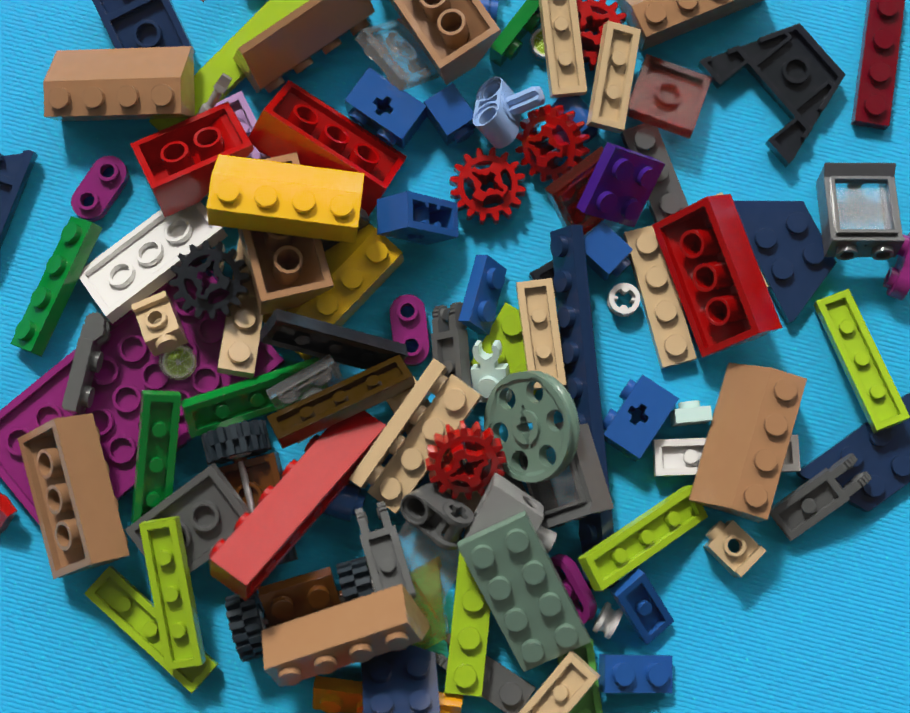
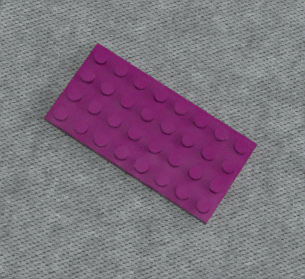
[0,261,285,524]

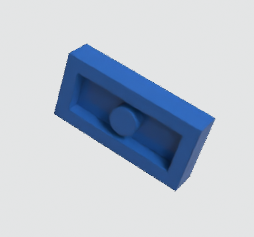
[458,255,507,335]
[609,567,674,645]
[599,654,672,693]

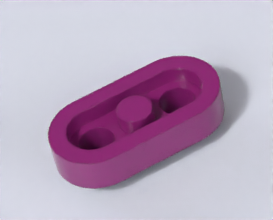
[71,156,129,222]
[883,232,910,301]
[390,294,429,366]
[550,554,597,624]

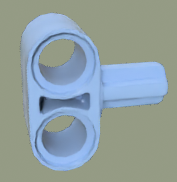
[473,76,545,149]

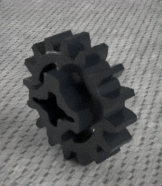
[169,240,251,321]

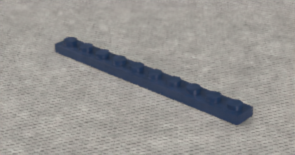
[550,225,619,589]

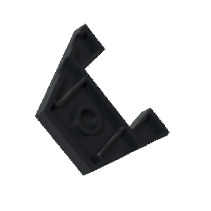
[697,23,846,167]

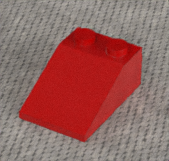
[130,101,254,218]

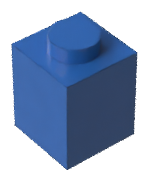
[424,83,476,146]
[584,220,633,281]

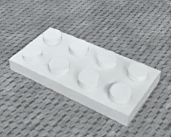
[79,201,228,324]

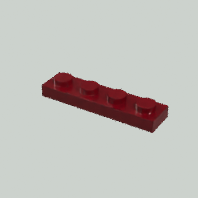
[851,0,905,130]

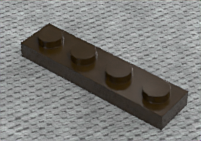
[267,355,415,449]

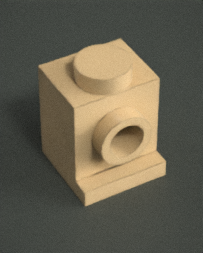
[131,291,188,357]
[703,520,766,577]

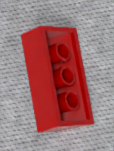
[248,80,407,216]
[652,194,782,357]

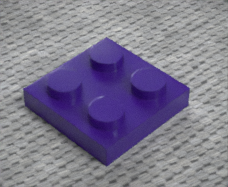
[576,142,665,228]

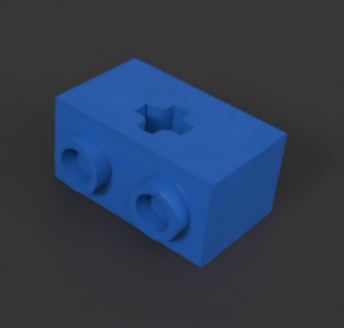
[344,67,427,149]
[377,191,458,245]
[603,375,679,462]

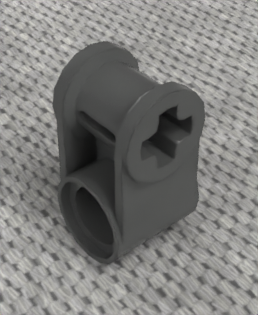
[400,482,474,550]

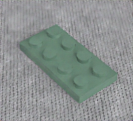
[458,510,591,672]

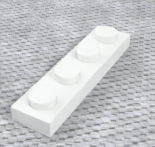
[652,435,801,477]

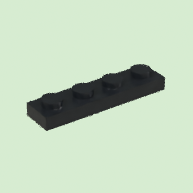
[260,308,408,370]

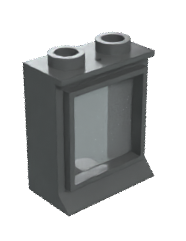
[816,163,905,260]
[519,421,614,529]

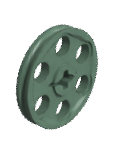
[484,371,580,483]

